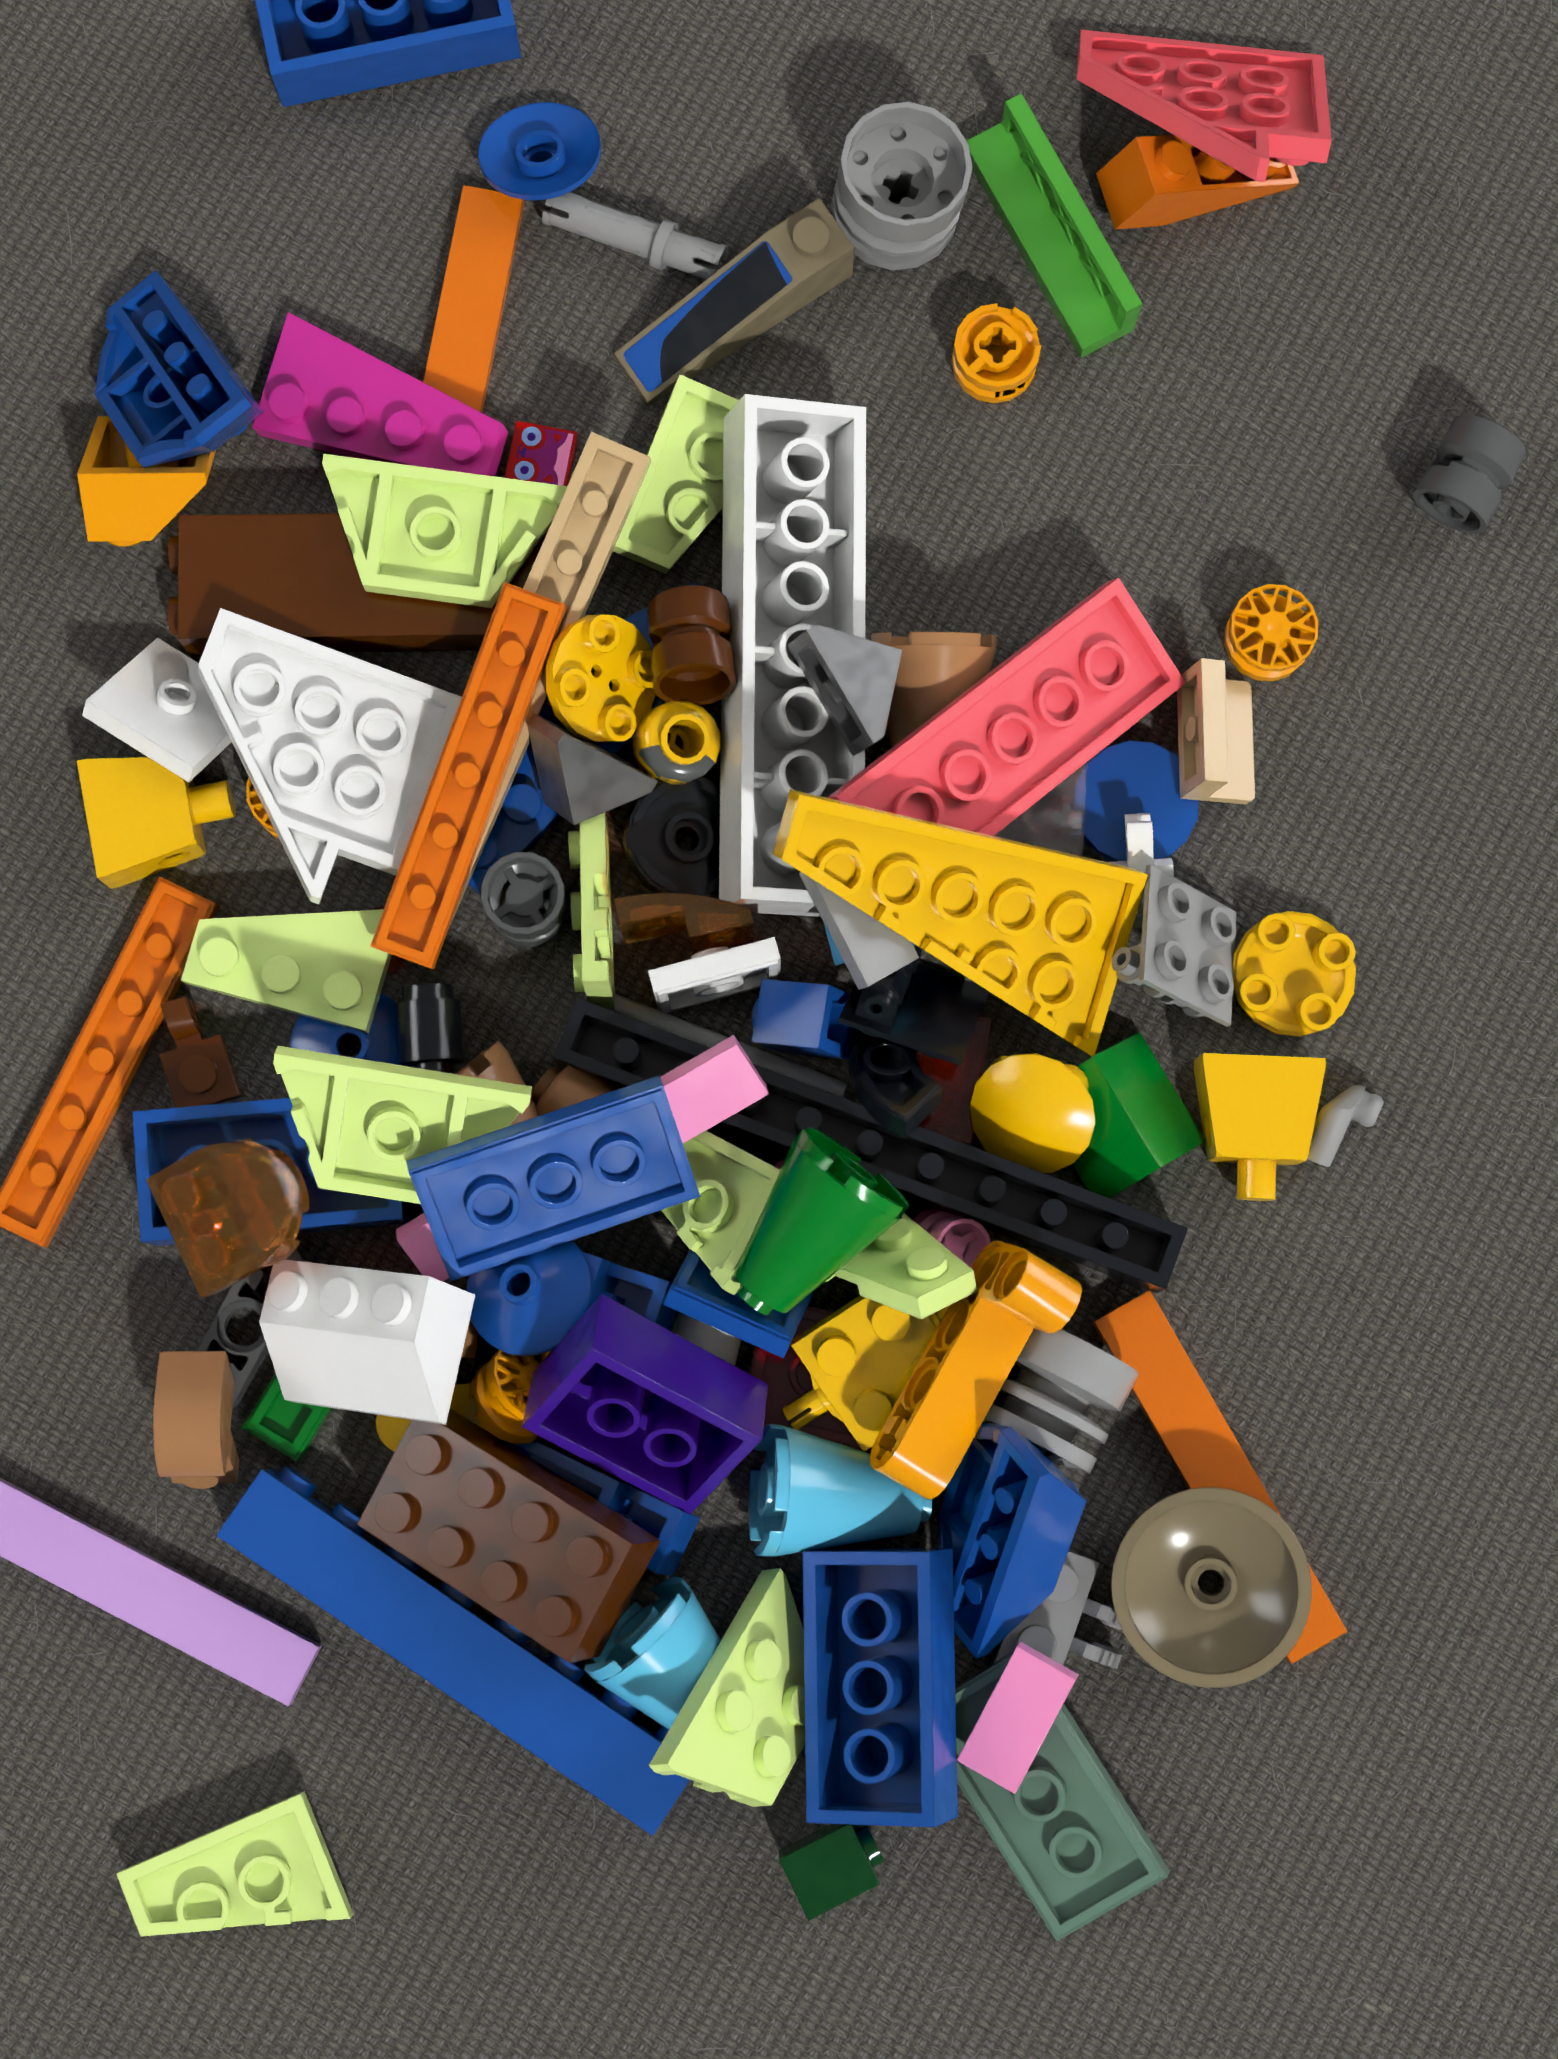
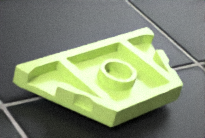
[322,454,567,608]
[273,1046,532,1204]
[649,1568,805,1807]

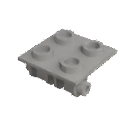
[1112,864,1236,1027]

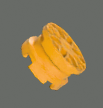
[951,303,1041,403]
[1224,584,1318,682]
[469,1350,551,1444]

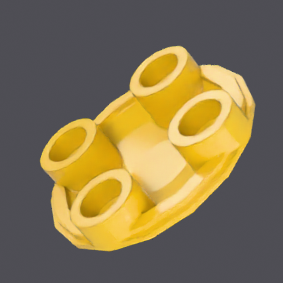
[1233,911,1356,1037]
[969,1053,1096,1173]

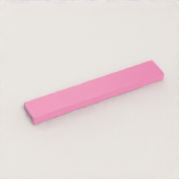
[396,1035,769,1282]

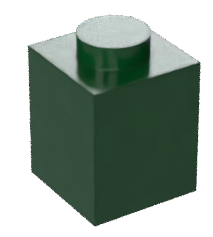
[779,1824,885,1921]

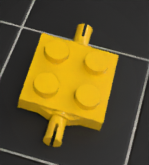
[782,1296,949,1452]

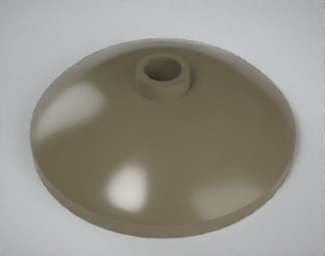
[1112,1487,1312,1688]

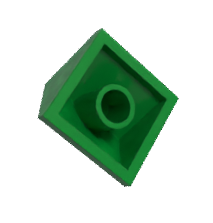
[1071,1032,1206,1198]

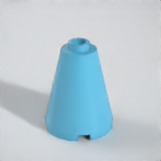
[748,1424,932,1557]
[585,1577,721,1729]

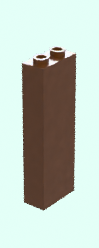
[167,513,549,654]

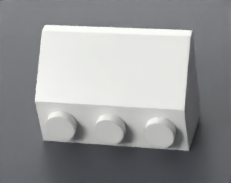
[259,1258,475,1425]

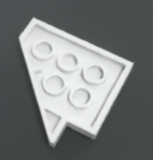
[198,608,462,904]

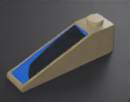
[614,198,854,407]

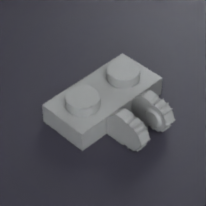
[993,1551,1122,1669]

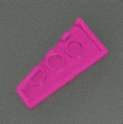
[252,312,508,477]

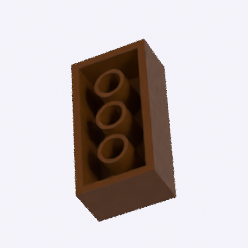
[357,1409,661,1663]

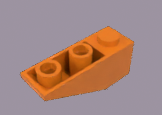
[1096,134,1299,230]

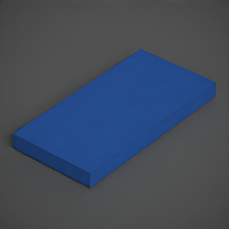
[407,1075,701,1281]

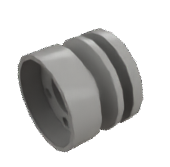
[831,102,973,270]
[983,1329,1139,1474]

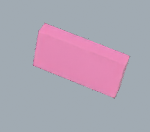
[957,1641,1079,1794]

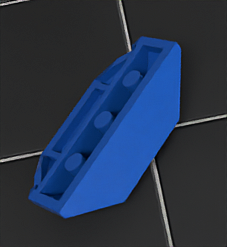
[95,270,263,468]
[938,1422,1086,1659]

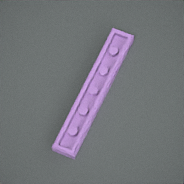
[0,1478,322,1706]

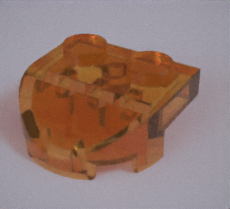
[146,1139,309,1298]

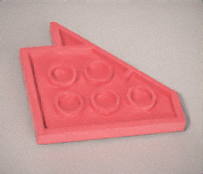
[1076,30,1332,182]

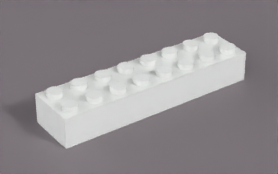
[719,394,866,917]

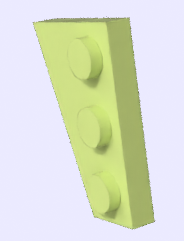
[613,375,739,574]
[568,812,615,1009]
[181,909,392,1034]
[661,1131,780,1296]
[825,1213,977,1319]
[116,1791,354,1937]

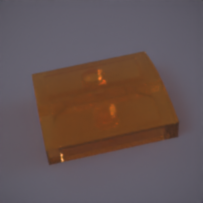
[614,893,754,955]

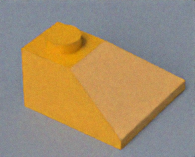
[77,416,216,546]

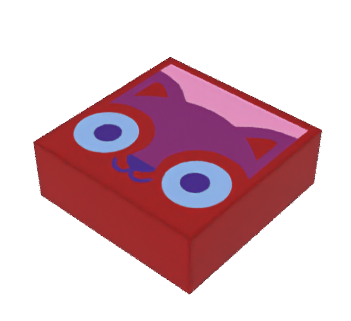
[505,421,579,486]

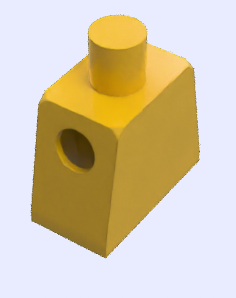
[77,757,236,889]
[1194,1053,1326,1201]

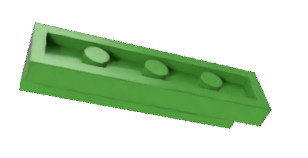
[966,93,1142,358]

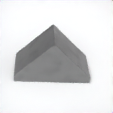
[787,624,902,756]
[527,713,658,825]

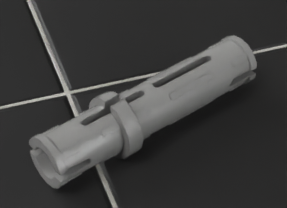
[542,192,729,280]

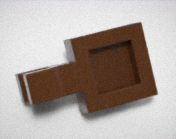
[159,996,243,1108]

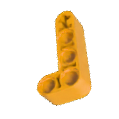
[870,1241,1082,1499]

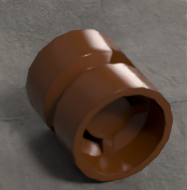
[647,585,737,705]

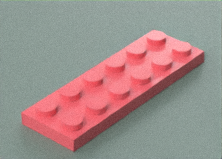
[827,578,1186,836]

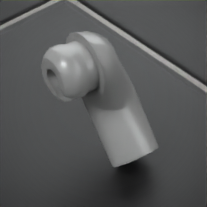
[1307,1085,1384,1167]

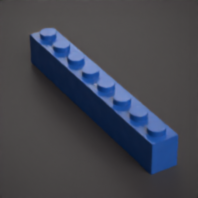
[216,1465,690,1836]

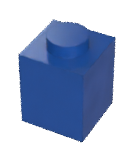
[751,979,853,1060]

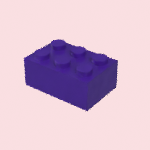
[522,1294,768,1515]

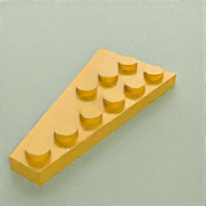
[773,789,1148,1056]

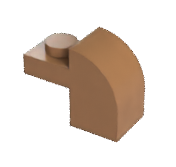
[153,1351,240,1489]

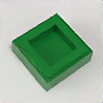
[242,1373,332,1461]

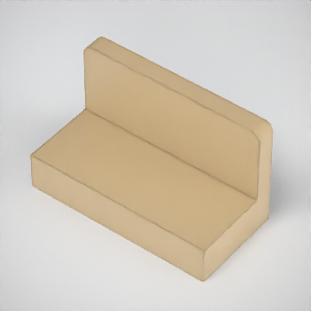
[1177,658,1255,804]

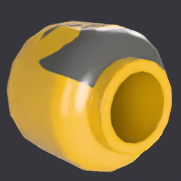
[632,701,721,784]

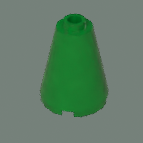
[734,1127,909,1315]

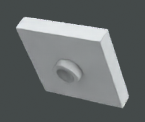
[82,638,231,782]
[648,937,781,1013]

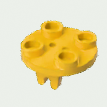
[546,615,656,742]

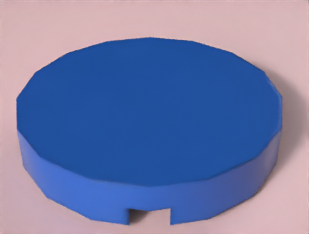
[1072,741,1199,862]

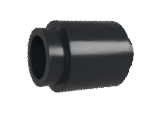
[396,983,464,1074]

